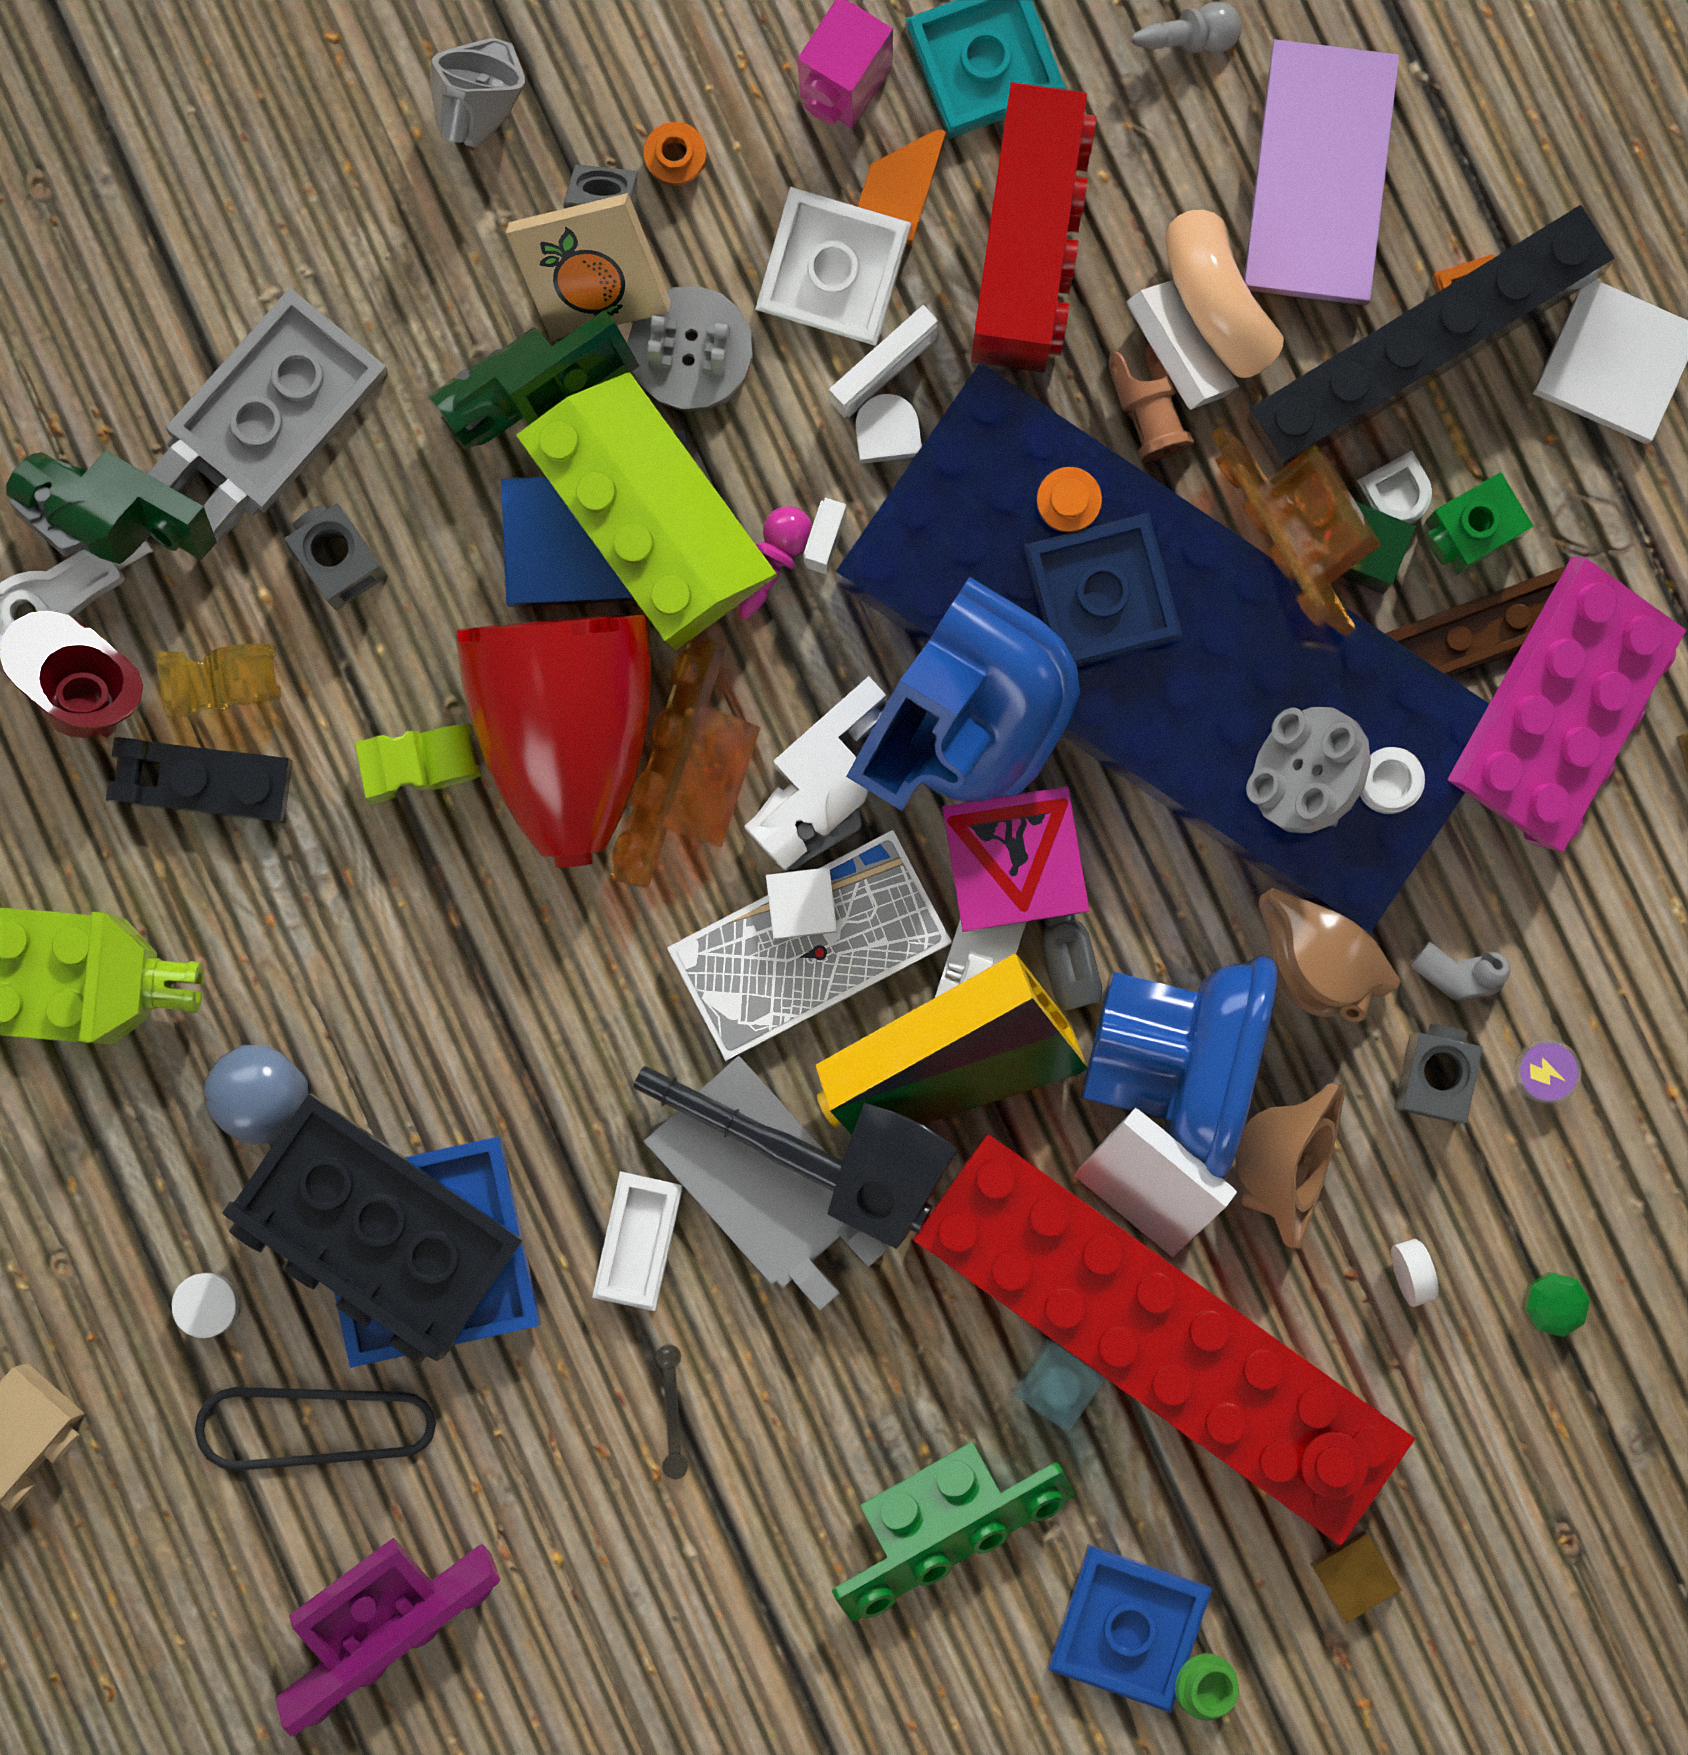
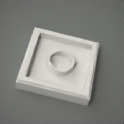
[755,187,912,346]
[1532,280,1688,445]
[1074,1108,1237,1257]

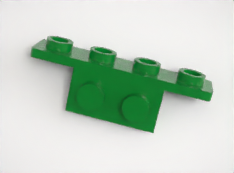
[832,1441,1075,1622]

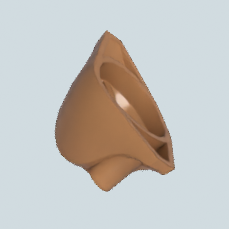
[1259,888,1401,1022]
[1235,1083,1346,1248]

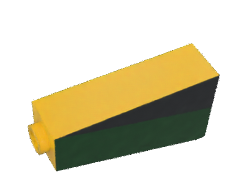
[816,953,1088,1135]

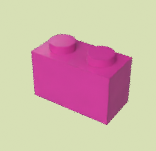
[797,0,893,129]

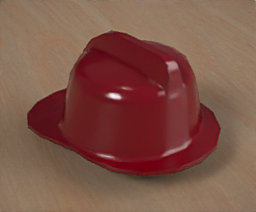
[0,611,143,738]

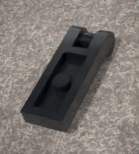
[106,737,293,823]

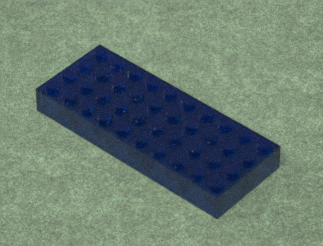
[836,362,1489,934]

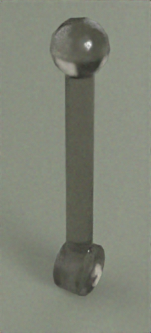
[656,1344,689,1480]

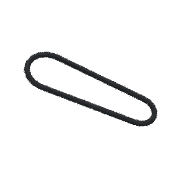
[195,1387,436,1471]

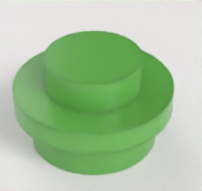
[1175,1654,1239,1721]

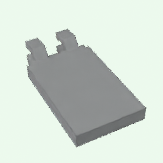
[148,288,388,542]
[644,1055,888,1310]

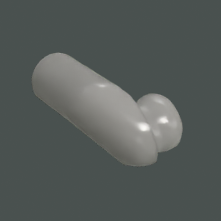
[1409,941,1510,1001]

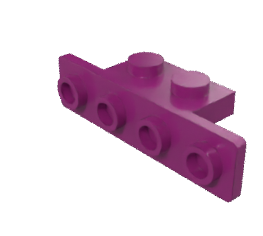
[276,1538,501,1737]

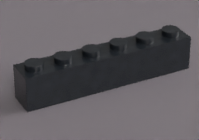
[1247,205,1615,474]

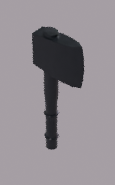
[633,1066,957,1249]

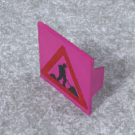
[942,786,1089,932]

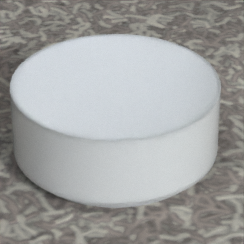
[1360,747,1425,814]
[1391,1239,1439,1307]
[172,1273,240,1338]

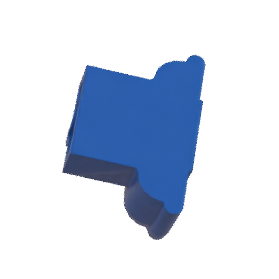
[846,577,1080,811]
[1080,955,1278,1179]

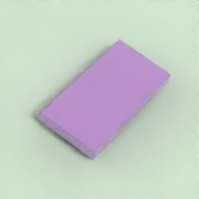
[1244,39,1399,306]

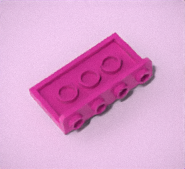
[1447,556,1686,852]

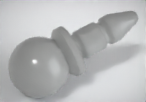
[1131,2,1242,54]

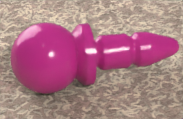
[738,506,813,619]

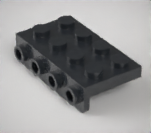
[222,1094,524,1364]

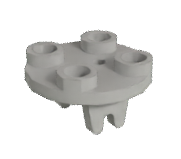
[628,286,753,412]
[1246,707,1371,833]

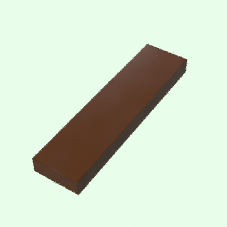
[1329,566,1566,715]

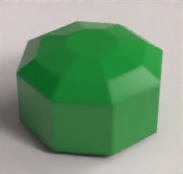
[1522,1272,1590,1337]

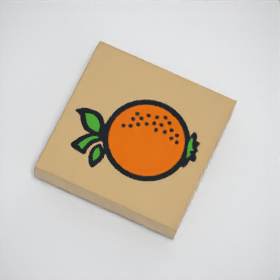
[506,193,671,341]

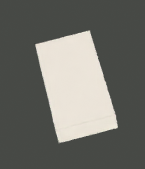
[1126,280,1239,410]
[829,305,938,418]
[592,1172,683,1311]

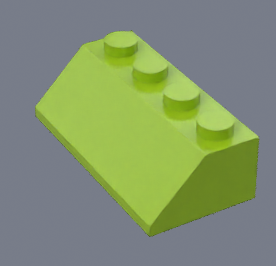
[516,372,778,651]

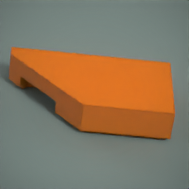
[857,129,946,246]

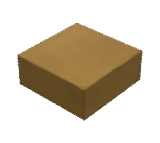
[1309,1531,1402,1624]

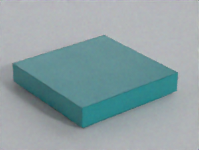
[905,0,1066,139]

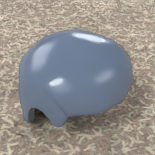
[203,1045,308,1144]

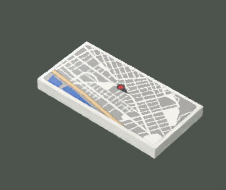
[667,830,952,1061]

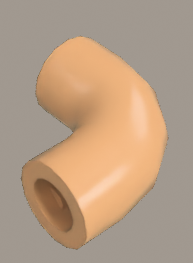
[1165,210,1284,378]

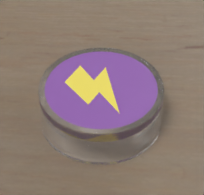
[1513,1040,1581,1104]

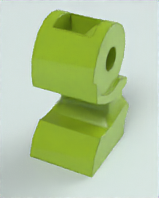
[354,724,482,806]

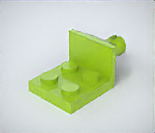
[0,907,204,1045]

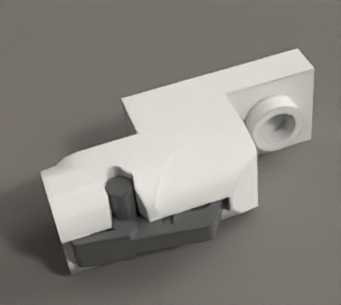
[744,676,886,872]

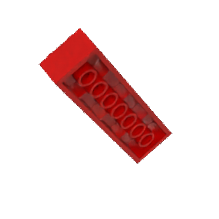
[912,1134,1416,1546]

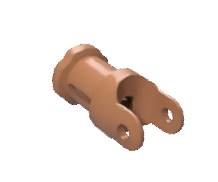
[1109,345,1194,462]

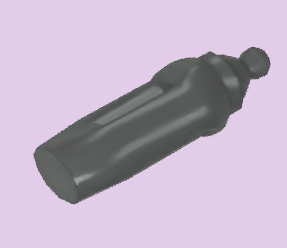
[1041,914,1103,1011]

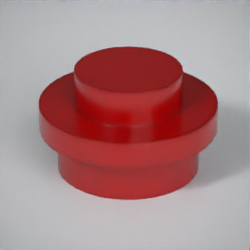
[1301,1432,1368,1499]

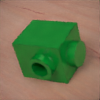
[1425,472,1534,575]

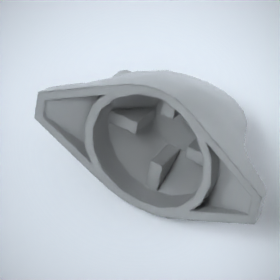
[430,37,525,148]

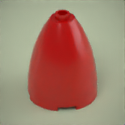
[455,614,652,868]

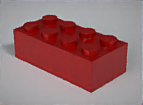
[971,82,1097,373]

